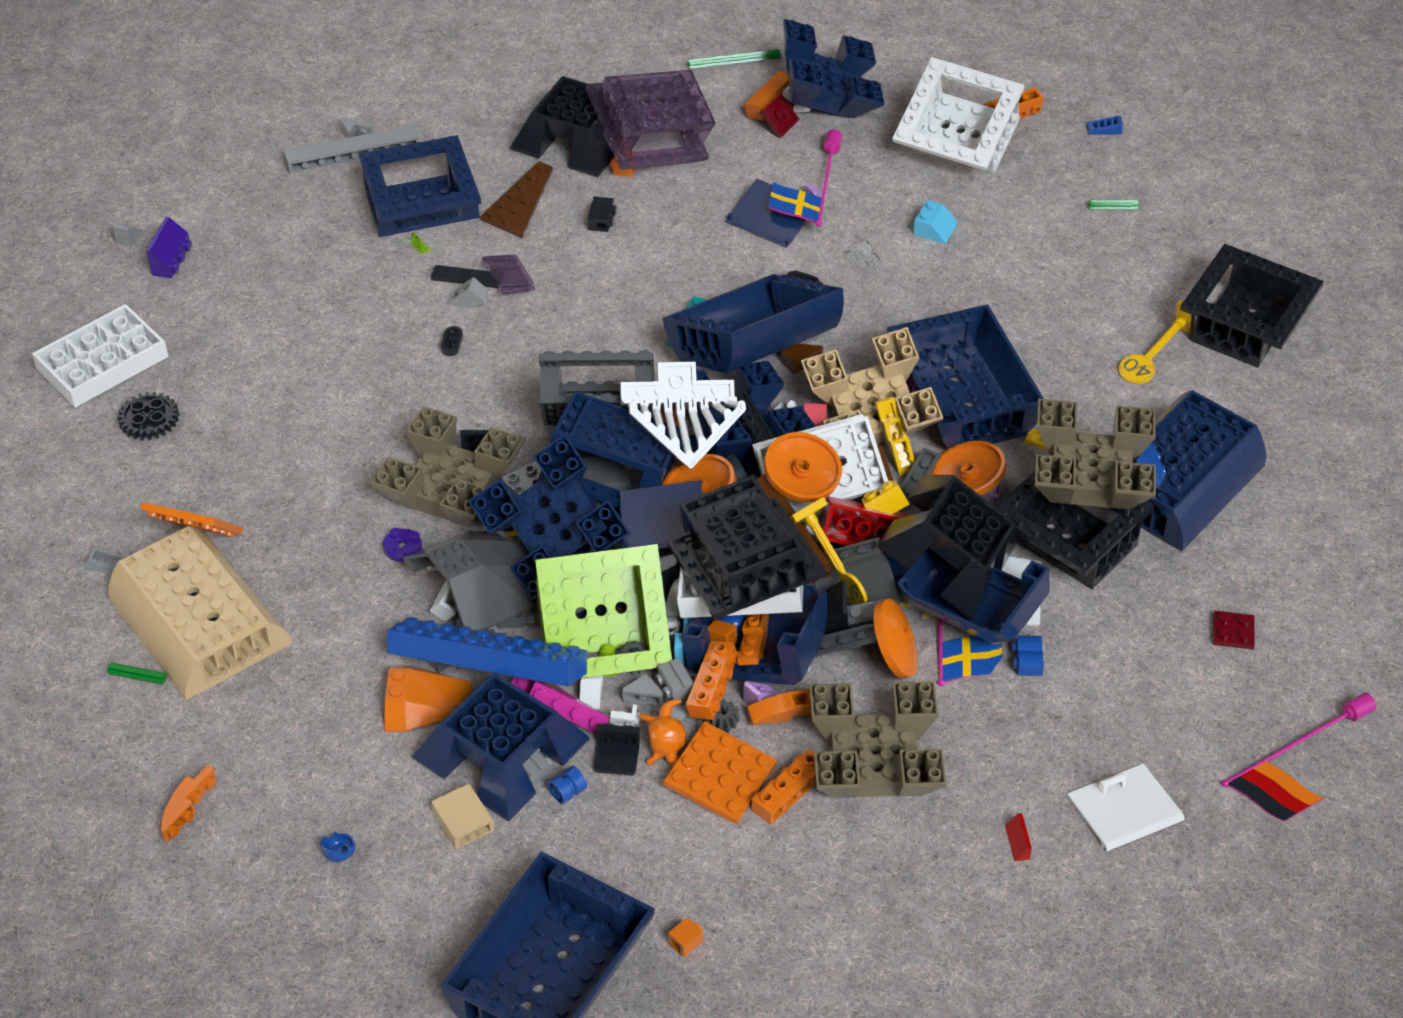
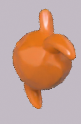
[639,699,686,767]

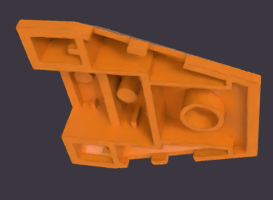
[385,665,472,732]

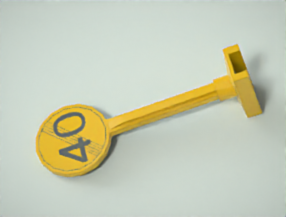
[1119,300,1195,384]
[790,497,868,605]

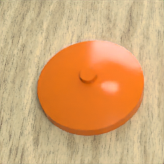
[764,432,842,503]
[931,441,1007,496]
[662,454,737,495]
[874,599,918,679]

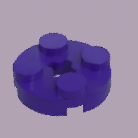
[383,528,422,562]

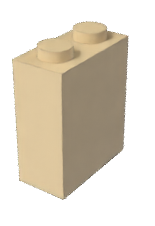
[431,784,494,849]

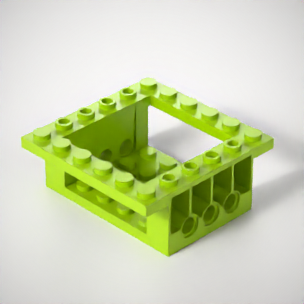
[535,544,672,678]

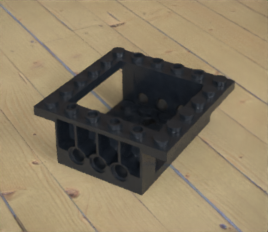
[1180,243,1324,368]
[995,471,1155,590]
[666,475,827,620]

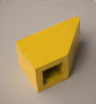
[861,480,909,514]

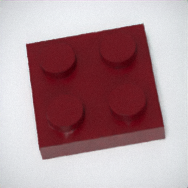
[760,93,800,138]
[1213,610,1255,650]

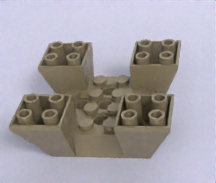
[1035,398,1156,509]
[370,406,525,527]
[809,681,946,798]

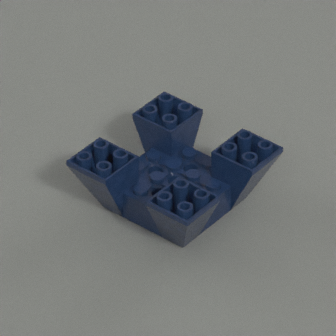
[783,19,885,118]
[684,361,816,461]
[468,434,631,600]
[413,672,590,822]

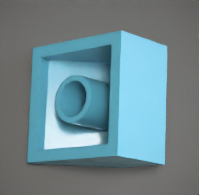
[914,200,958,244]

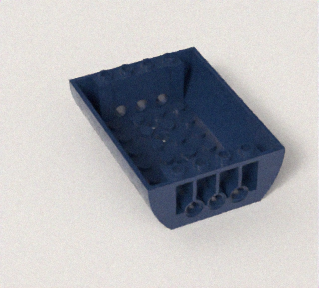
[662,274,844,373]
[887,304,1044,449]
[1109,390,1266,551]
[441,851,655,1018]

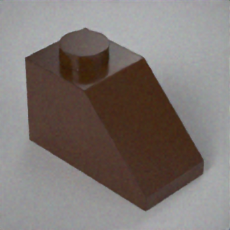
[781,343,823,375]

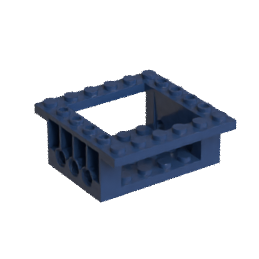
[359,135,481,237]
[538,391,681,509]

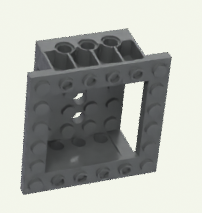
[539,350,655,425]

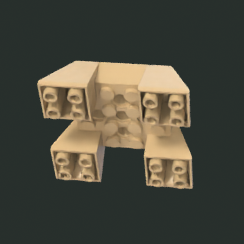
[801,327,943,444]

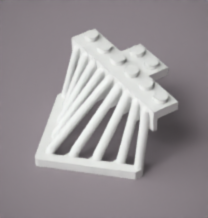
[620,362,746,469]

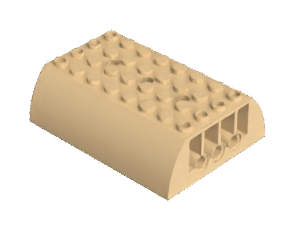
[108,525,292,700]

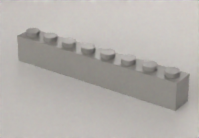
[284,125,419,174]

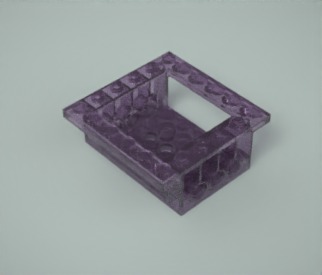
[586,70,716,170]

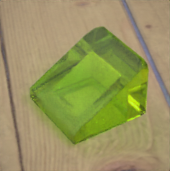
[411,232,432,254]

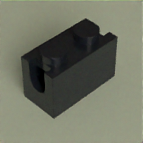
[588,196,617,232]

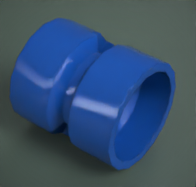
[547,766,587,805]

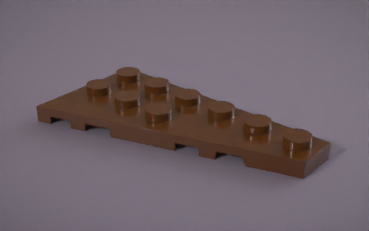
[480,161,553,239]

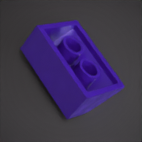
[146,217,192,279]

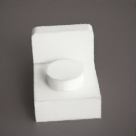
[610,704,640,726]

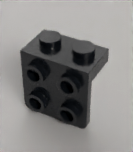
[594,724,640,776]

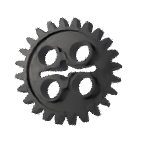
[117,392,180,441]

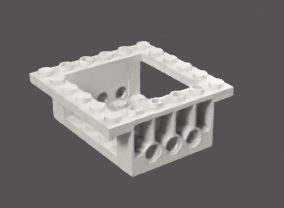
[892,57,1024,173]
[752,414,888,541]

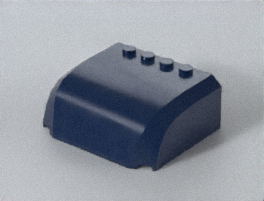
[898,547,1050,644]
[681,583,827,685]

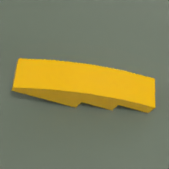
[875,396,915,477]

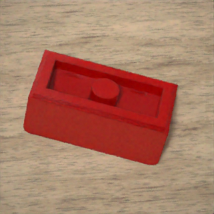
[1005,813,1032,861]

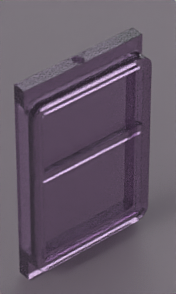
[482,254,535,294]

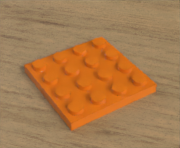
[140,502,243,537]
[663,721,777,824]

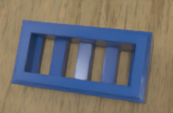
[1087,116,1123,135]

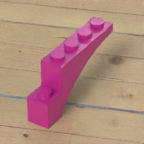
[511,677,610,734]

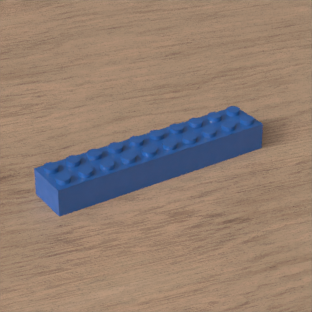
[387,617,587,686]

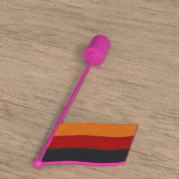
[1221,692,1376,821]

